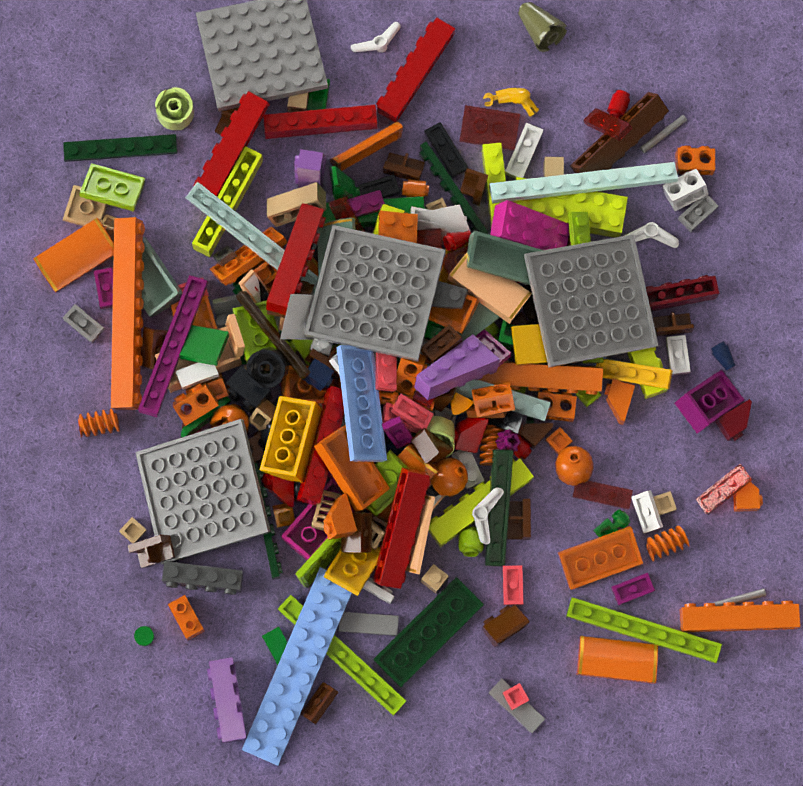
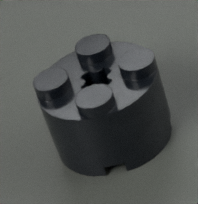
[246,347,290,388]

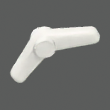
[351,22,401,52]
[624,222,679,248]
[472,487,504,544]

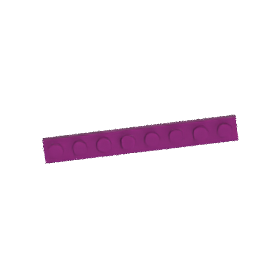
[138,275,208,418]

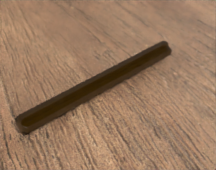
[236,291,310,379]

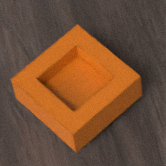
[545,427,573,454]

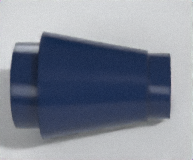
[711,341,736,370]

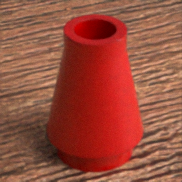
[443,230,471,251]

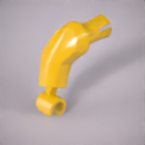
[483,88,539,117]

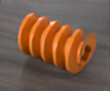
[78,408,120,438]
[479,425,504,466]
[646,526,689,562]

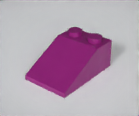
[674,369,744,434]

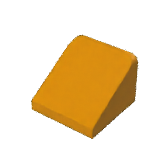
[272,504,295,528]

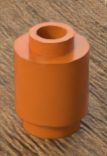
[402,179,429,197]

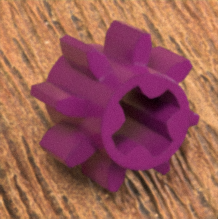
[495,429,520,452]

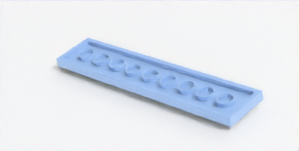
[242,567,352,766]

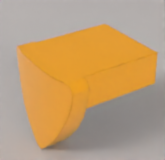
[451,392,473,416]

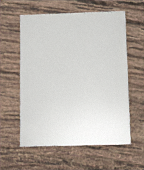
[416,205,471,246]
[280,294,314,340]

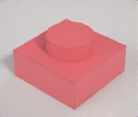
[502,683,529,710]

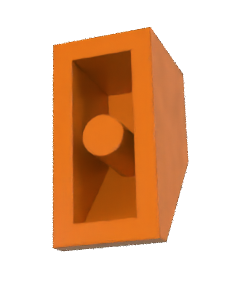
[604,379,635,425]
[732,471,763,512]
[323,493,357,540]

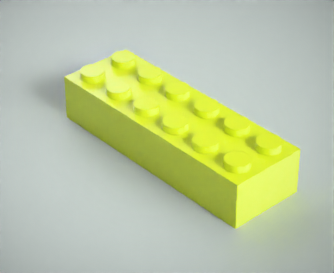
[512,177,628,238]

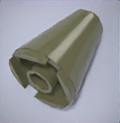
[518,2,567,52]

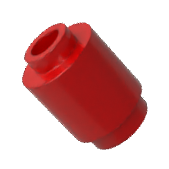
[607,90,630,119]
[512,432,532,459]

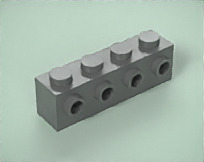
[162,561,243,595]

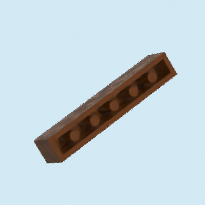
[570,92,669,173]

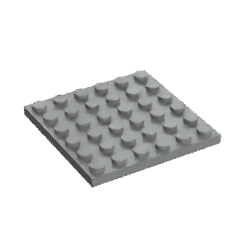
[196,0,328,112]
[304,225,446,361]
[524,234,659,368]
[135,419,271,564]

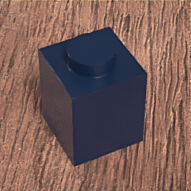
[301,358,334,391]

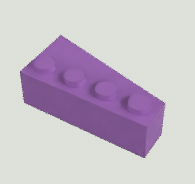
[294,149,327,188]
[414,334,500,400]
[207,657,247,743]

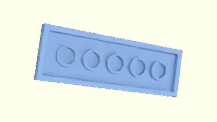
[337,345,387,462]

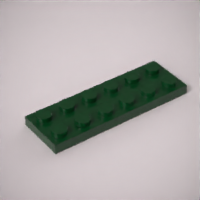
[373,577,484,688]

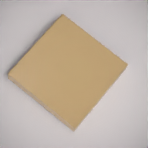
[63,185,108,226]

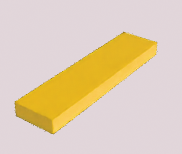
[596,359,673,389]

